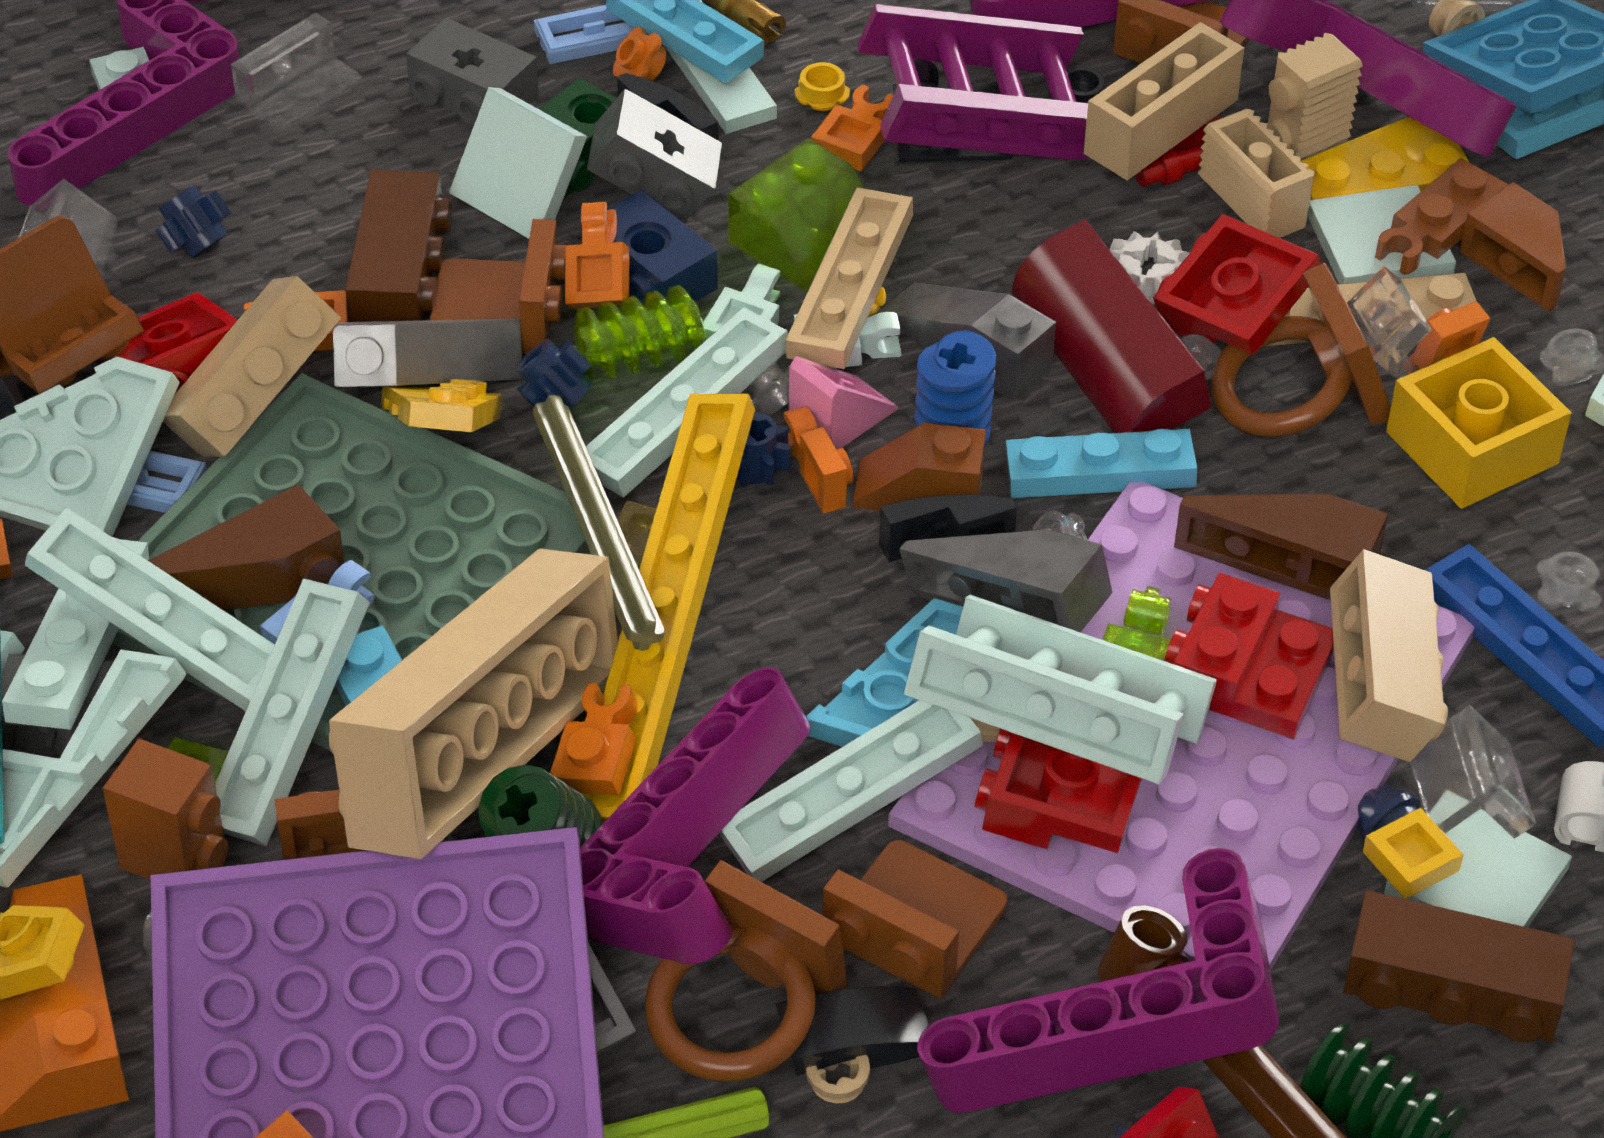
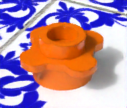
[613,27,666,81]

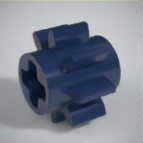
[155,185,232,258]
[516,339,591,409]
[736,412,791,488]

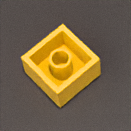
[1386,337,1572,509]

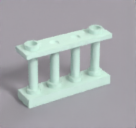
[904,595,1217,784]

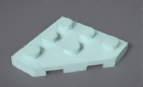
[0,357,180,537]

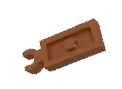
[1375,158,1509,275]

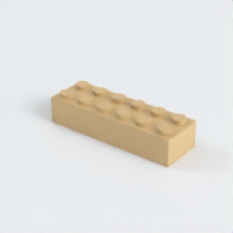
[329,548,618,859]

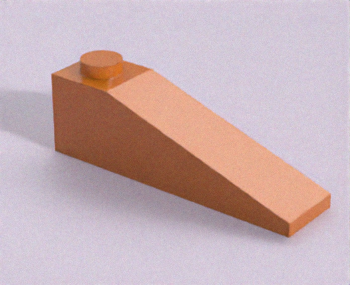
[0,874,129,1131]

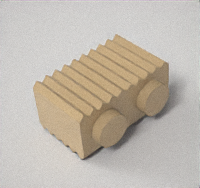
[1267,33,1363,160]
[1198,109,1315,238]

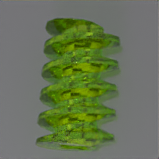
[574,285,707,384]

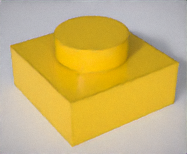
[1363,808,1464,899]

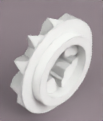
[1110,231,1189,305]

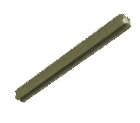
[533,395,664,651]

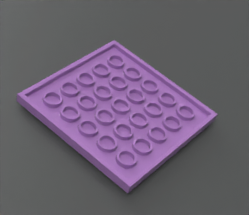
[151,827,604,1138]

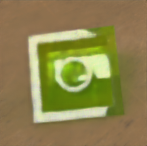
[728,138,865,293]

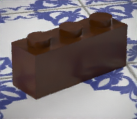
[345,170,452,322]
[1343,890,1575,1042]

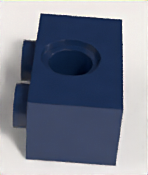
[607,190,718,321]

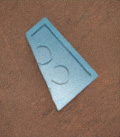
[806,598,963,747]

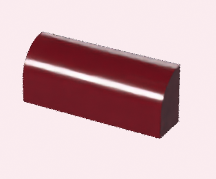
[1012,219,1212,433]

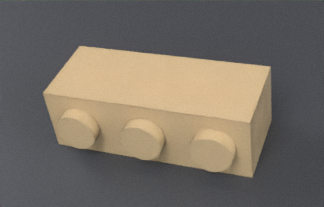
[1084,22,1245,180]
[163,276,341,457]
[1330,549,1448,762]

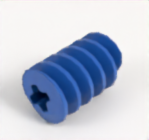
[914,330,997,446]

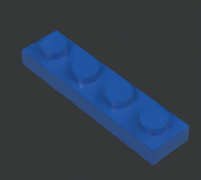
[1425,544,1604,748]

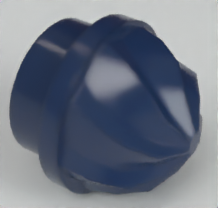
[1357,784,1420,841]

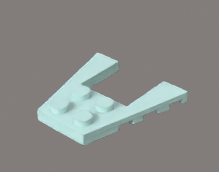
[0,630,186,888]

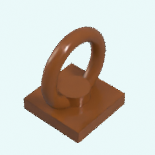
[1211,262,1391,437]
[645,860,848,1082]

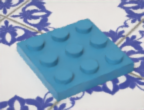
[1423,0,1604,114]

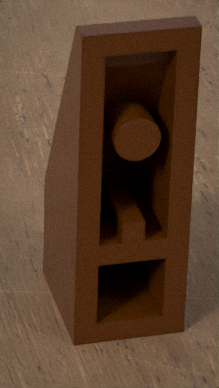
[148,484,344,611]
[1174,493,1388,600]

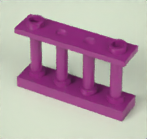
[857,4,1090,160]

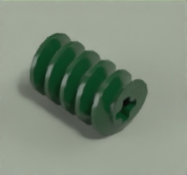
[478,765,602,847]
[1300,1023,1466,1138]

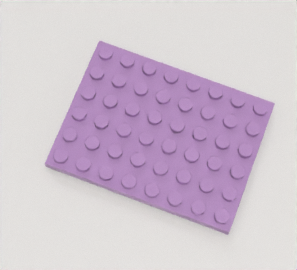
[888,482,1475,971]

